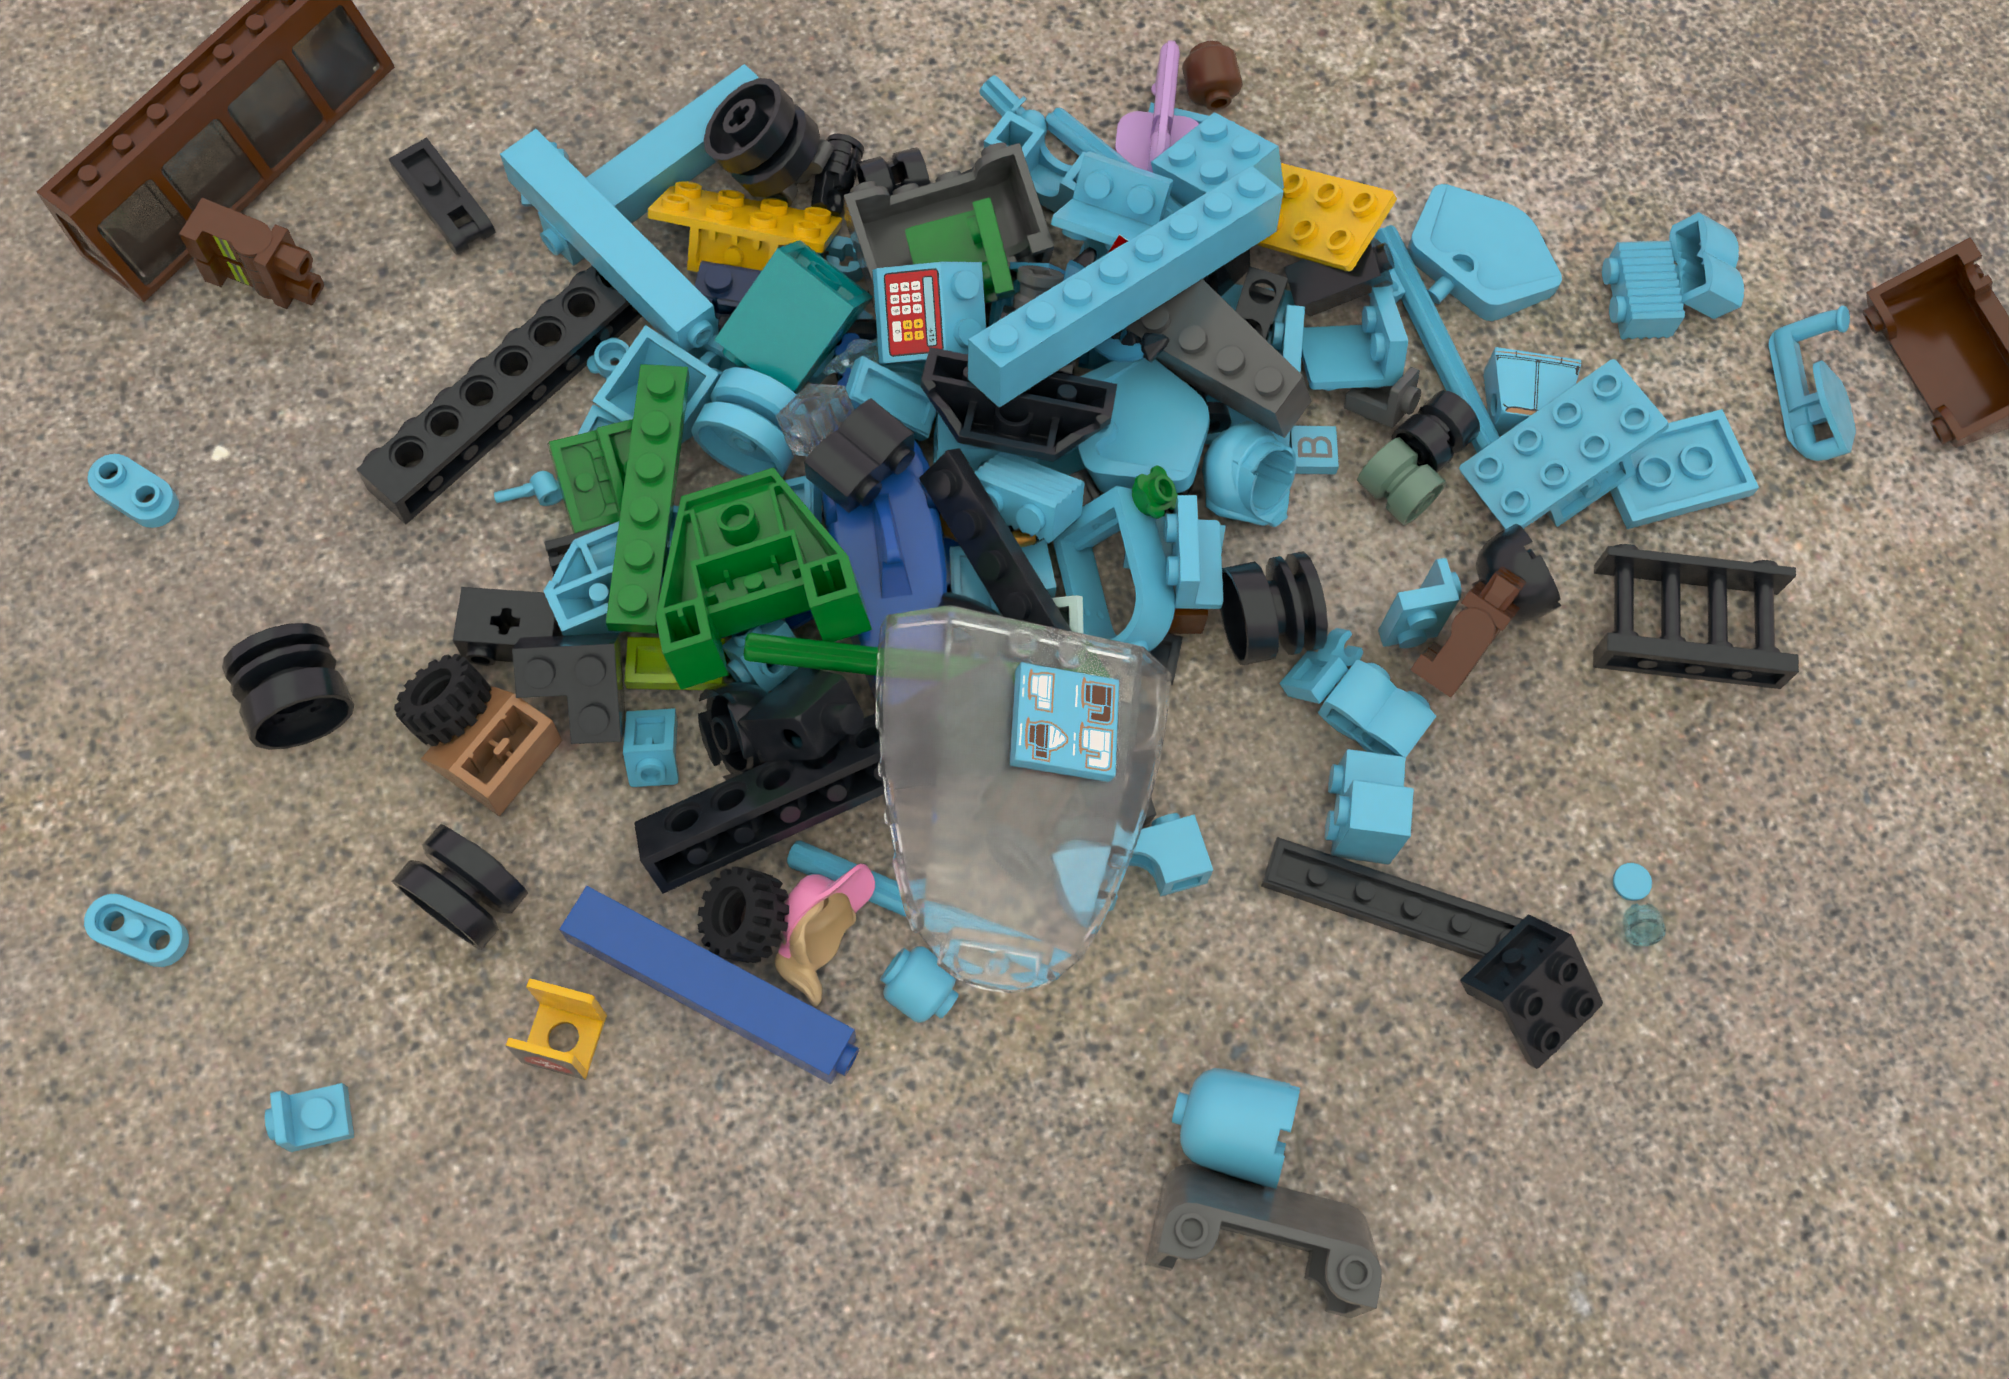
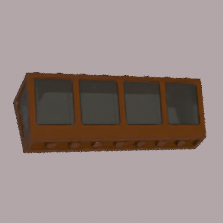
[36,0,395,302]

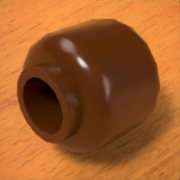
[1182,41,1243,110]

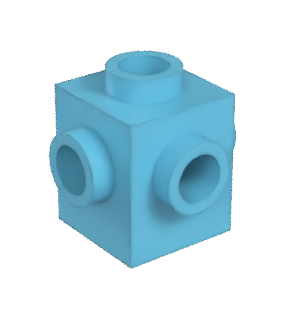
[722,619,799,693]

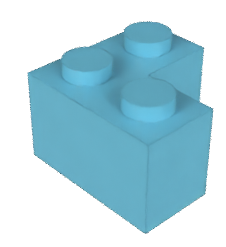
[1325,749,1414,864]

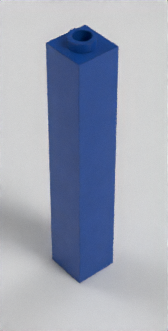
[559,885,860,1084]

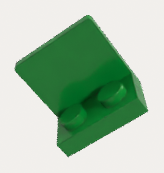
[905,197,1016,304]

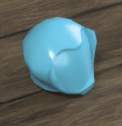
[1202,420,1296,527]

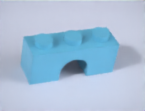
[984,110,1086,213]
[1050,813,1213,923]

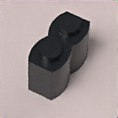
[804,398,915,513]

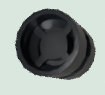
[856,147,930,196]
[1392,390,1480,473]

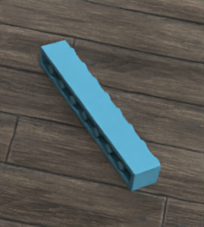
[968,166,1284,407]

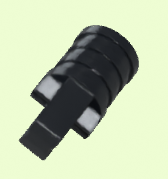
[811,133,864,216]

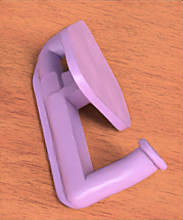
[1115,40,1199,173]

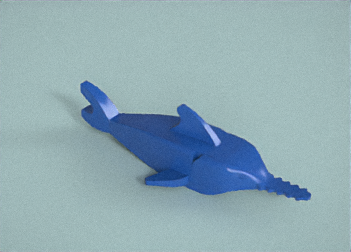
[785,333,960,847]

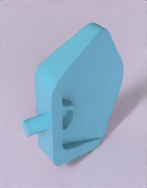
[1407,184,1562,321]
[1063,358,1210,493]

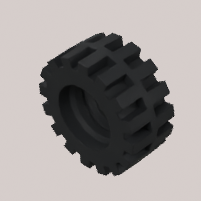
[394,654,492,746]
[698,866,790,963]

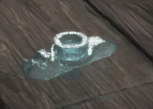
[823,338,879,375]

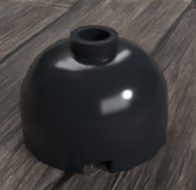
[1472,524,1561,621]
[698,682,768,780]

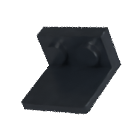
[1460,914,1603,1069]

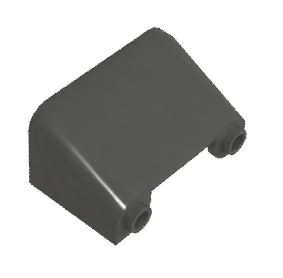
[1145,1164,1382,1318]

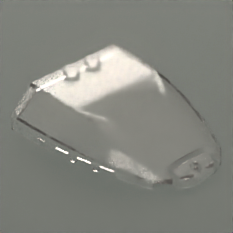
[876,605,1172,993]

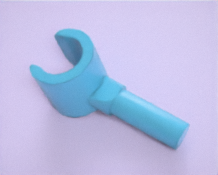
[494,471,563,506]

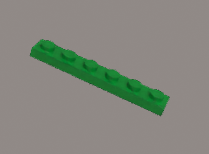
[606,364,690,634]

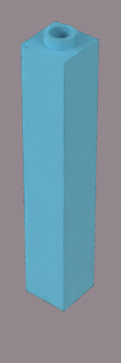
[538,64,759,266]
[500,129,718,352]

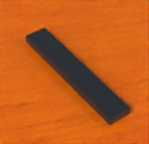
[1261,837,1523,960]

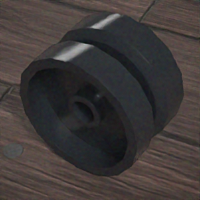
[703,78,820,198]
[391,824,528,950]

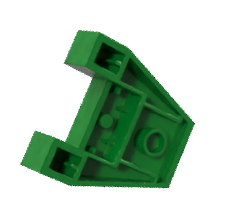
[655,467,872,690]

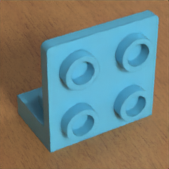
[1051,151,1174,251]
[1301,286,1409,391]

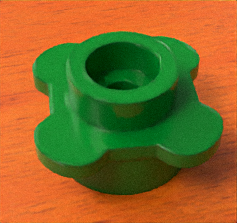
[1132,465,1178,519]

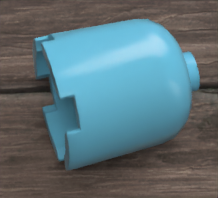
[1171,1068,1300,1189]

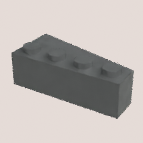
[1126,279,1312,438]

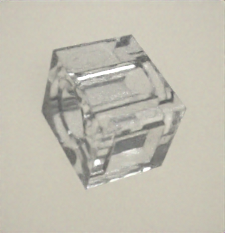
[776,383,854,457]

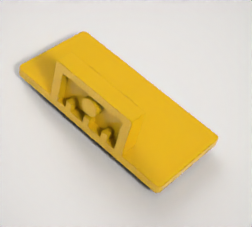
[1256,163,1397,272]
[647,181,842,272]

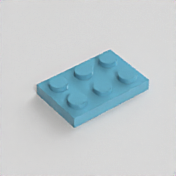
[1610,409,1759,529]

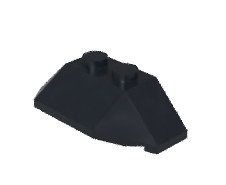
[921,347,1117,462]

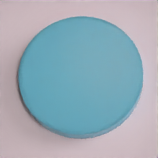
[1613,863,1652,901]

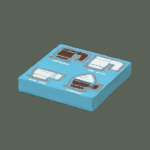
[1010,662,1119,782]

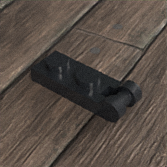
[389,137,496,255]

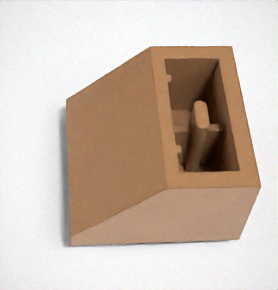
[421,686,563,816]

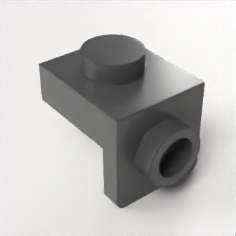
[1344,367,1421,428]

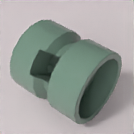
[1357,437,1447,526]

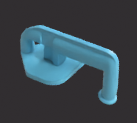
[1769,305,1856,461]

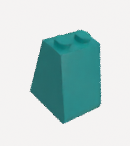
[714,240,873,394]

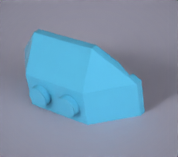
[543,505,679,636]

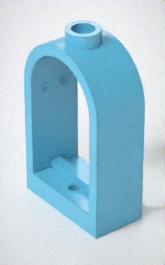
[1053,486,1175,664]

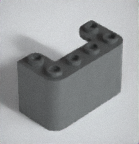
[844,143,1055,310]

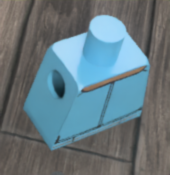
[1483,347,1581,436]

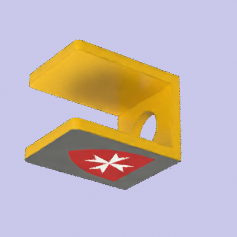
[505,978,607,1080]

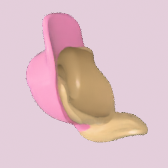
[775,864,875,1007]

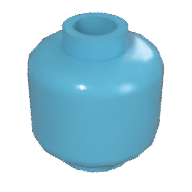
[880,946,959,1023]

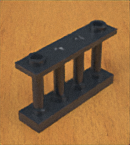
[1593,544,1799,689]

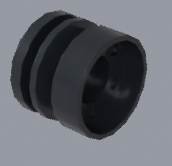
[1220,551,1328,665]
[222,623,354,750]

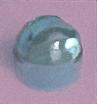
[1623,903,1666,946]

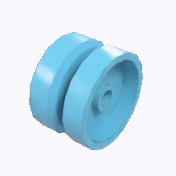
[691,367,813,477]

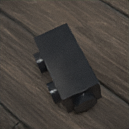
[1284,237,1395,317]

